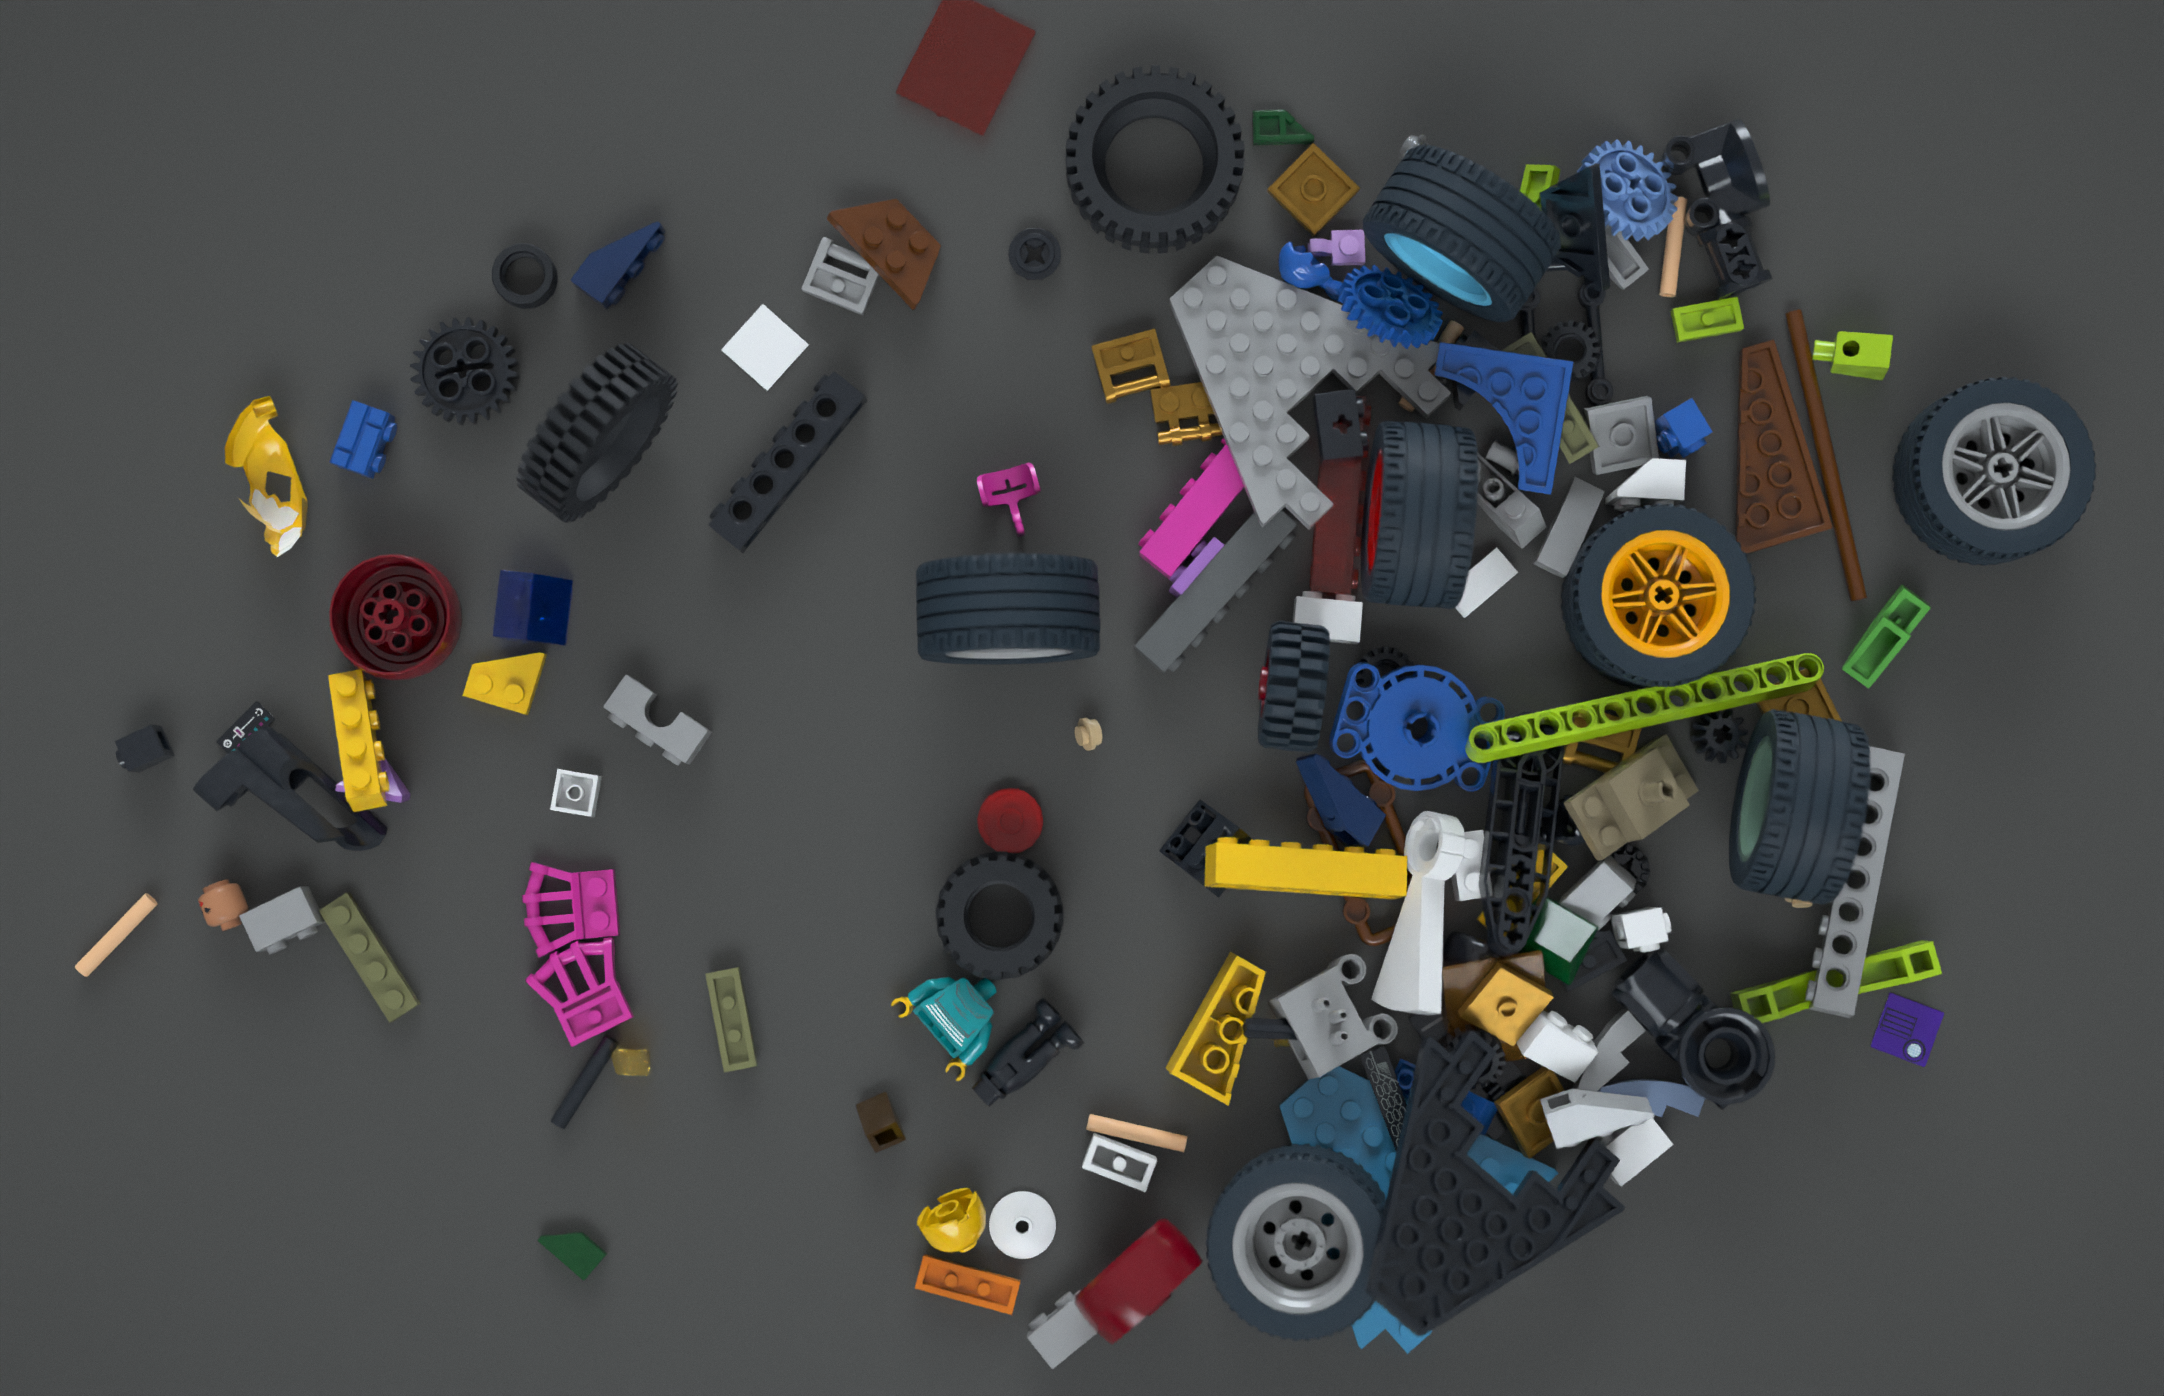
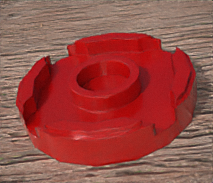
[977,788,1044,853]

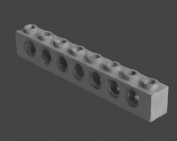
[1805,746,1905,1018]

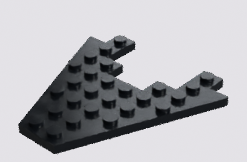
[1365,1030,1625,1336]

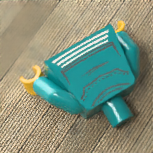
[891,977,997,1081]

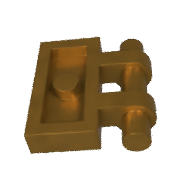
[1150,382,1223,446]

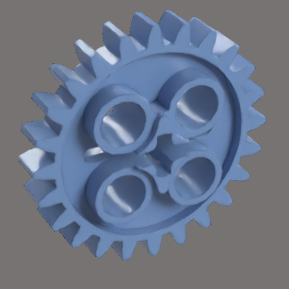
[1577,140,1678,241]

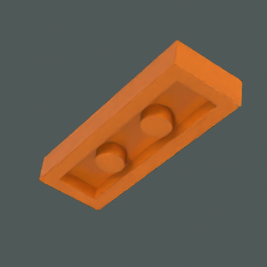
[914,1254,1021,1315]

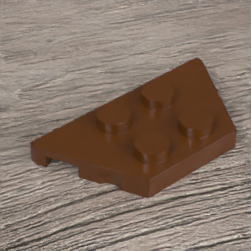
[827,199,941,310]

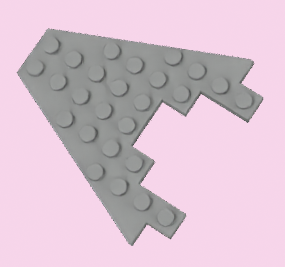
[1169,256,1451,530]

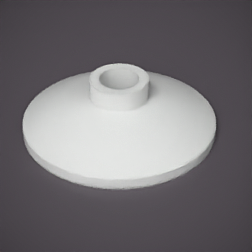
[989,1191,1056,1259]

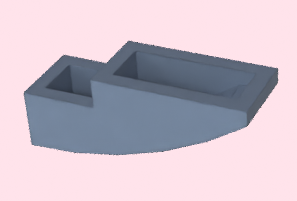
[1597,1078,1705,1118]

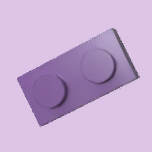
[1169,537,1224,598]

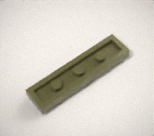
[1502,332,1600,464]
[319,892,421,1023]

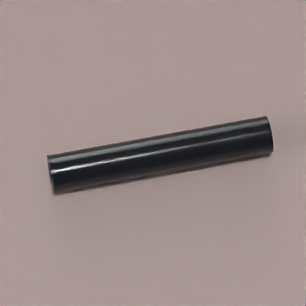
[550,1035,619,1129]

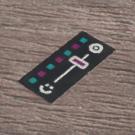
[216,701,275,753]

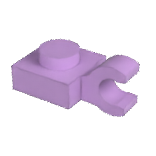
[1307,230,1365,266]

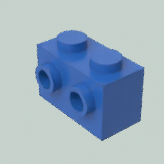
[1654,398,1713,458]

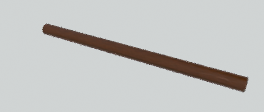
[1785,309,1867,601]

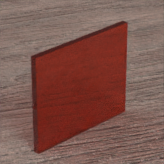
[896,0,1036,136]

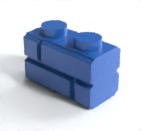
[330,400,397,479]

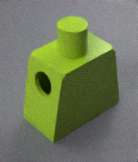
[1812,331,1893,380]

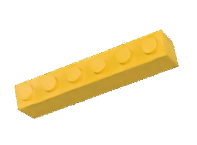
[1205,837,1407,900]

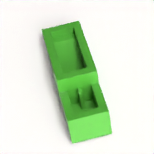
[1842,584,1931,688]

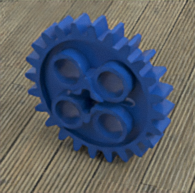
[1338,265,1443,349]

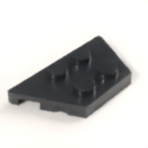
[1540,163,1610,292]

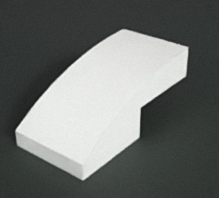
[1455,547,1518,618]

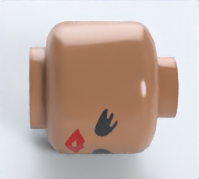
[198,879,249,931]

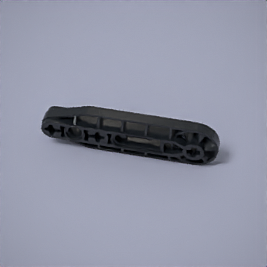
[1478,712,1564,956]

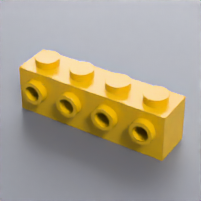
[328,669,390,812]

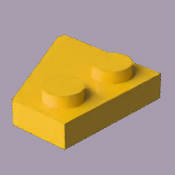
[462,652,547,715]

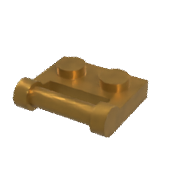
[1091,329,1171,404]
[1563,713,1641,773]

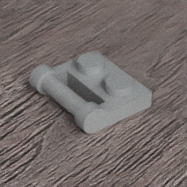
[801,237,880,315]

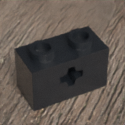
[1312,389,1368,465]

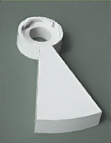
[1371,811,1465,1015]

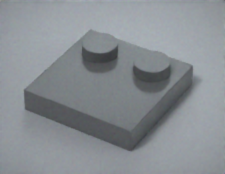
[1584,396,1659,475]

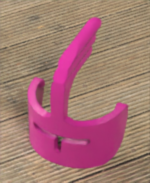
[977,463,1041,537]

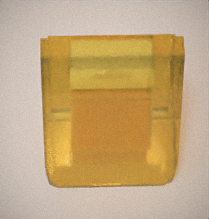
[612,1049,650,1076]

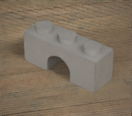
[603,674,712,766]

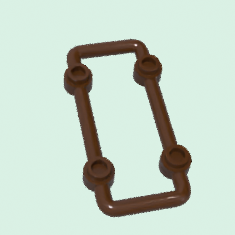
[1304,759,1413,947]

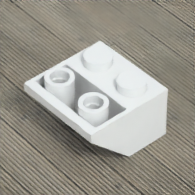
[1605,458,1686,512]

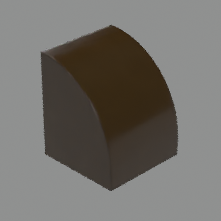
[855,1092,906,1153]

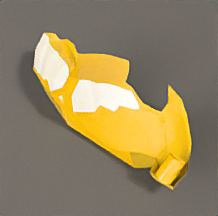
[225,396,308,557]

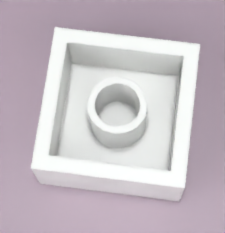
[550,769,602,817]

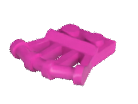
[522,862,620,958]
[525,937,634,1047]

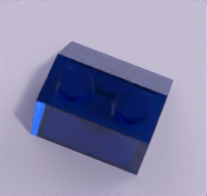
[493,570,573,646]

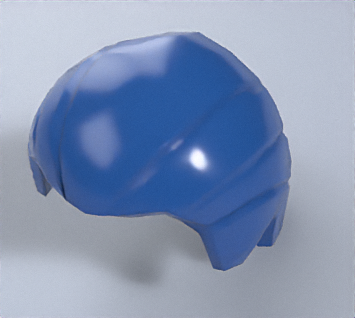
[1278,242,1342,301]

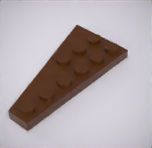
[1736,339,1833,554]

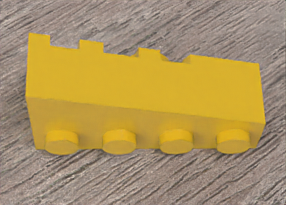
[1165,951,1266,1106]

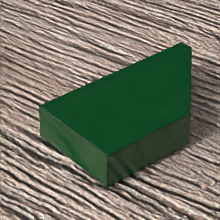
[1252,109,1314,145]
[537,1232,607,1281]

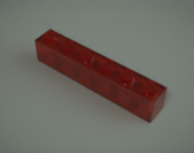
[1309,395,1371,596]

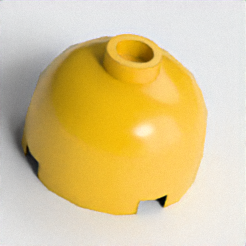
[917,1188,986,1253]

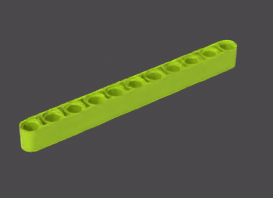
[1465,653,1824,763]

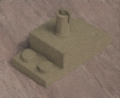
[1563,734,1699,860]

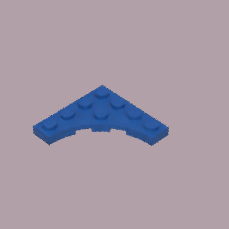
[1435,342,1574,495]

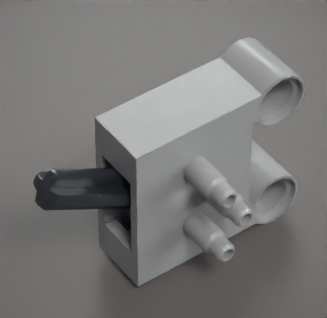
[1242,954,1398,1079]

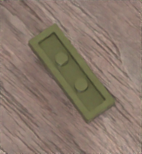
[705,967,758,1073]

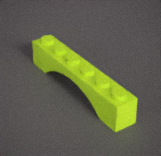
[1730,940,1942,1023]

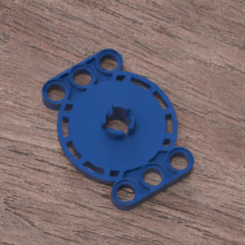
[1329,662,1505,792]

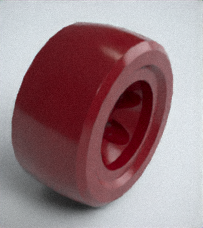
[329,554,462,680]
[1074,1219,1203,1345]

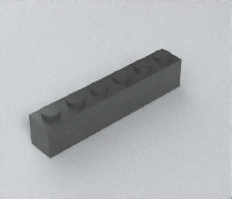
[1134,510,1297,675]

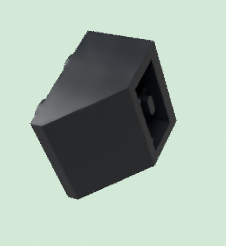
[1159,799,1253,898]

